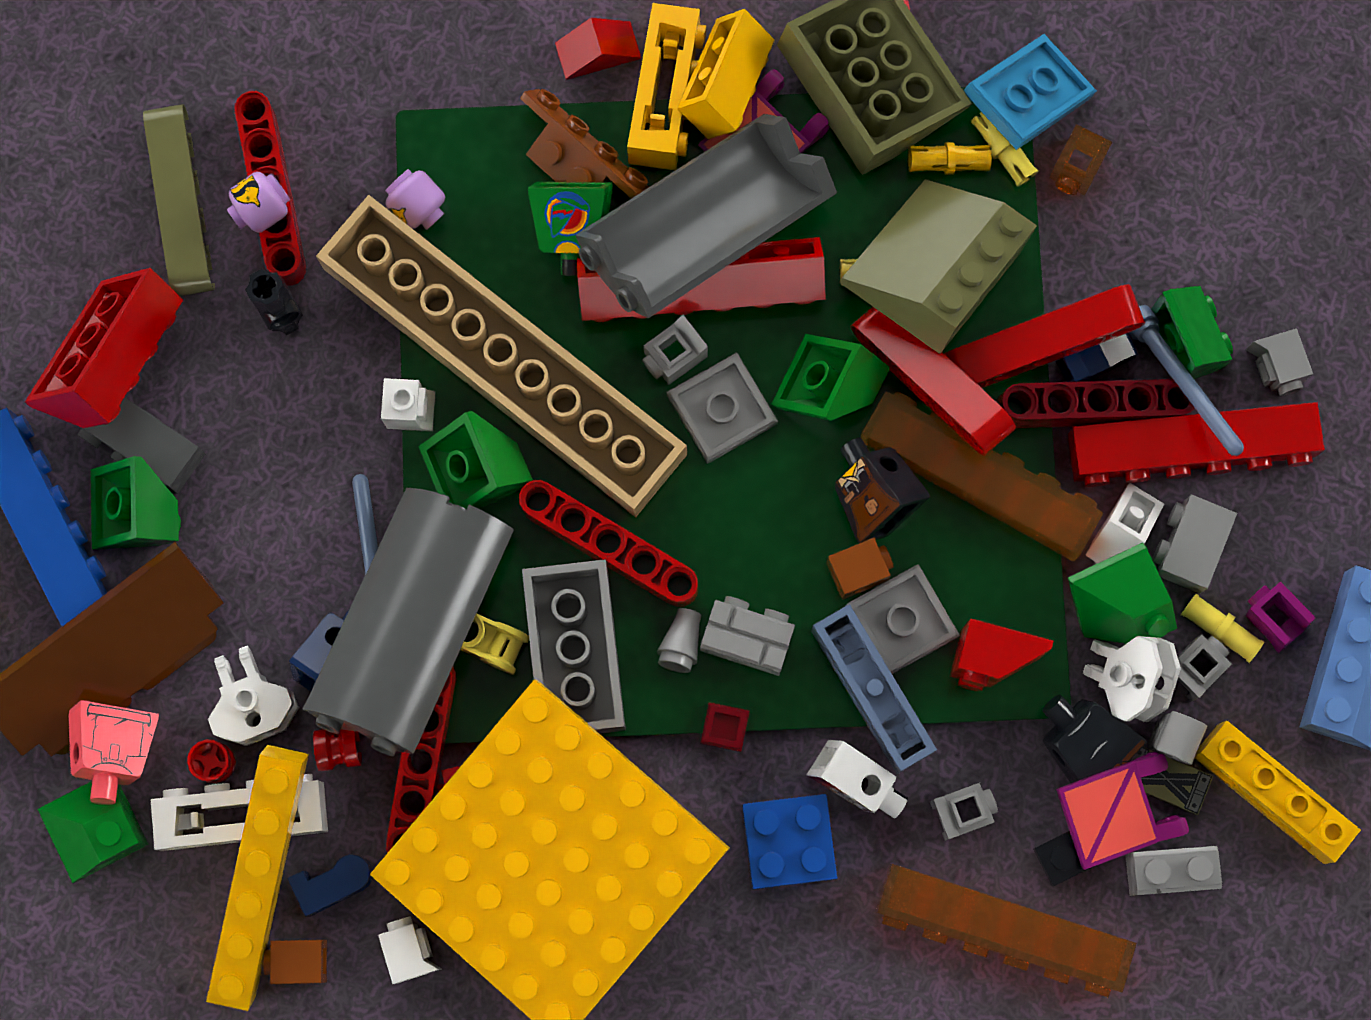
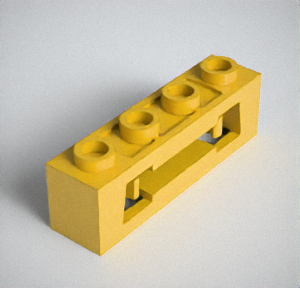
[627,3,707,170]
[1195,721,1361,864]

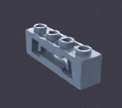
[811,604,937,774]

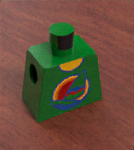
[528,182,612,276]

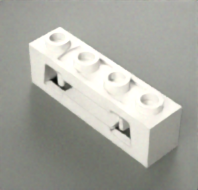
[151,774,328,851]

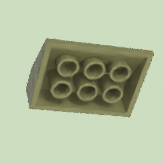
[777,0,972,175]
[839,179,1037,354]

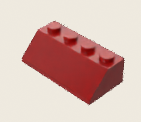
[25,268,183,428]

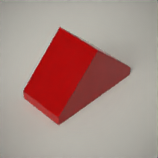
[555,18,641,80]

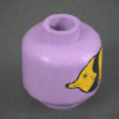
[385,169,445,230]
[227,172,290,233]

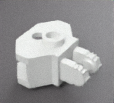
[1083,636,1181,722]
[208,645,299,746]

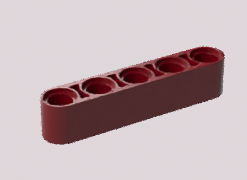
[995,379,1195,428]

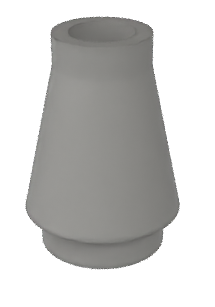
[657,608,702,673]

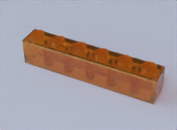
[860,391,1104,562]
[875,864,1137,998]

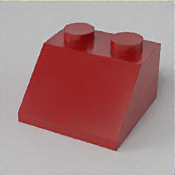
[950,618,1054,691]

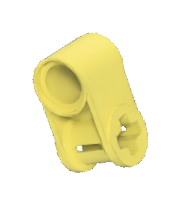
[460,613,529,675]

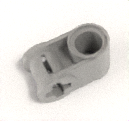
[1148,711,1207,765]

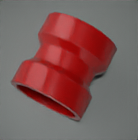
[313,729,362,772]
[187,739,236,784]

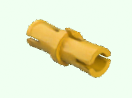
[908,142,992,175]

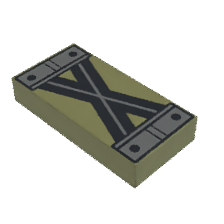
[1129,747,1213,815]

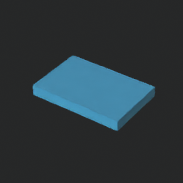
[964,34,1097,150]

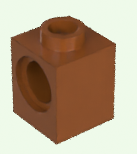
[826,538,894,600]
[263,940,327,984]

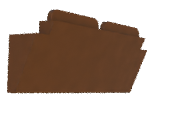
[0,542,224,757]

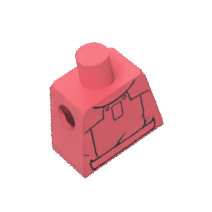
[68,700,159,805]

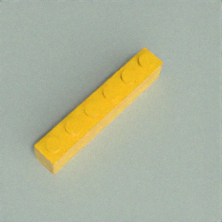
[206,745,309,1011]

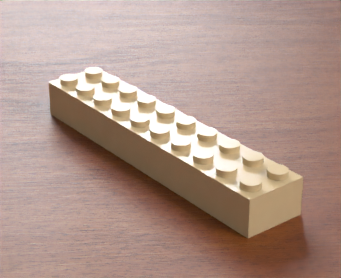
[316,195,687,518]

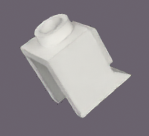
[381,378,436,431]
[378,916,442,984]

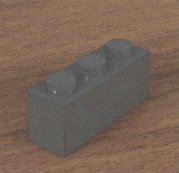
[77,397,206,494]

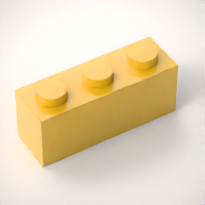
[677,9,774,139]

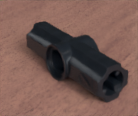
[245,269,303,335]

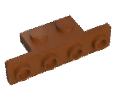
[520,89,649,199]

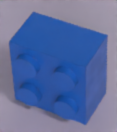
[742,794,837,890]

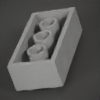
[522,559,626,734]

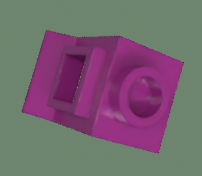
[1245,581,1315,653]

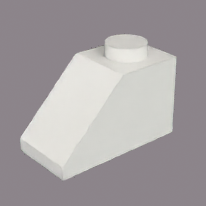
[1086,483,1164,564]

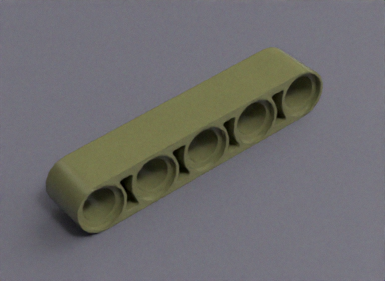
[143,104,215,296]

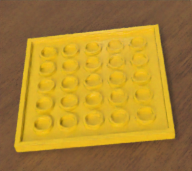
[370,679,730,1020]

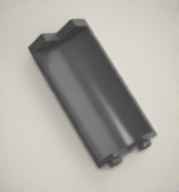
[575,114,837,318]
[303,488,514,756]

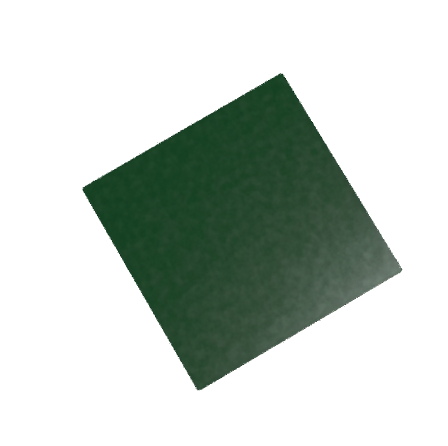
[396,87,1071,744]

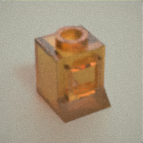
[1049,124,1112,196]

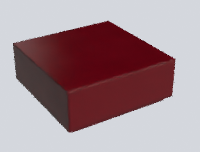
[700,702,750,753]

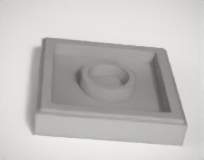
[667,353,778,464]
[846,564,960,674]

